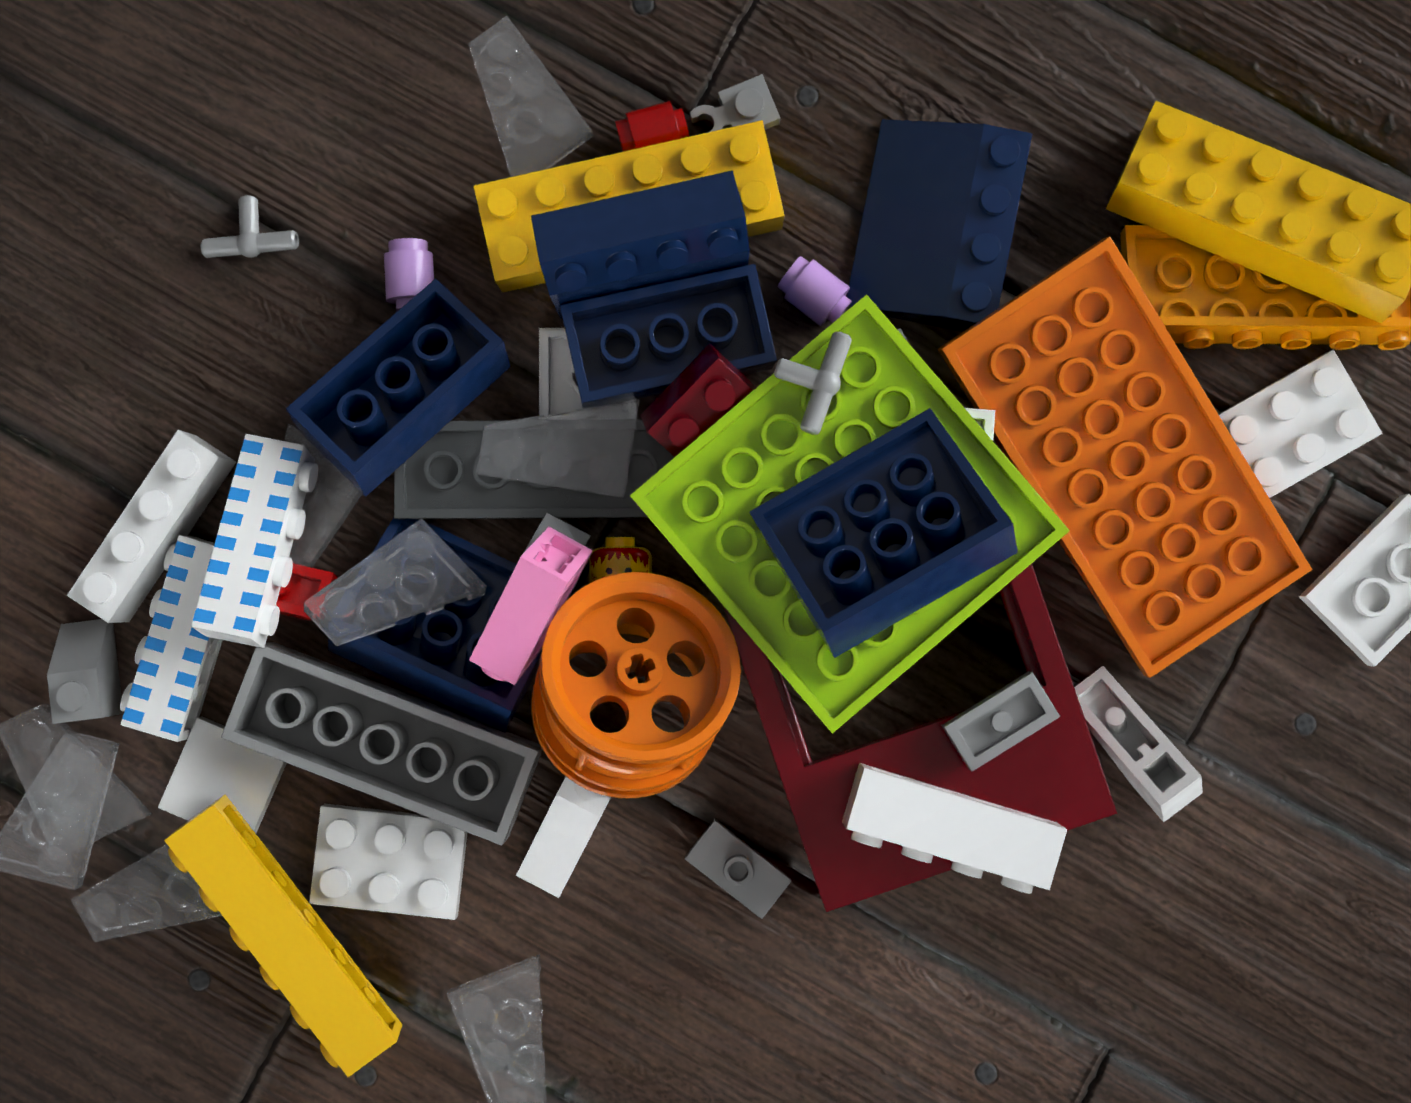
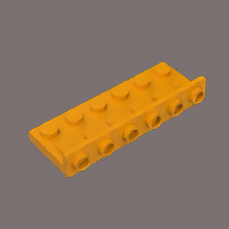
[1120,225,1411,350]

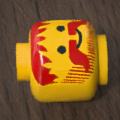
[589,537,652,584]

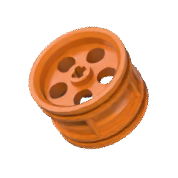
[531,572,741,798]

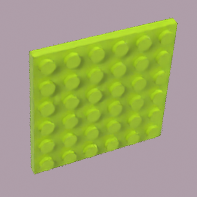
[630,294,1070,734]

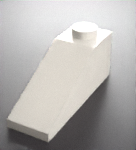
[1074,666,1203,822]
[516,777,611,898]

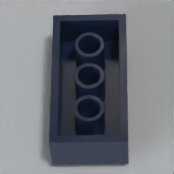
[560,264,777,410]
[286,278,511,497]

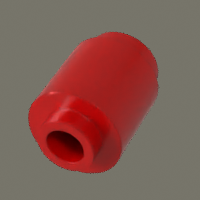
[615,101,689,152]

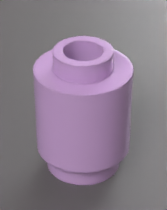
[384,238,434,311]
[778,256,852,326]

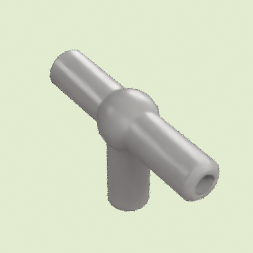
[200,195,299,258]
[774,331,852,435]

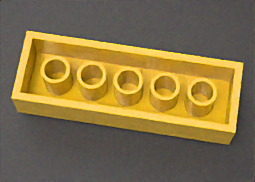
[1106,101,1411,323]
[474,120,785,293]

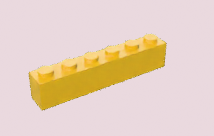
[164,794,403,1077]

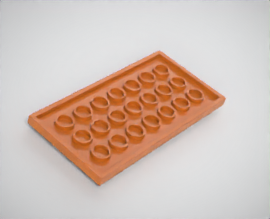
[938,237,1313,678]

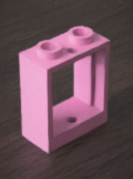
[469,526,593,685]

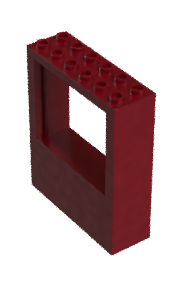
[721,564,1118,912]

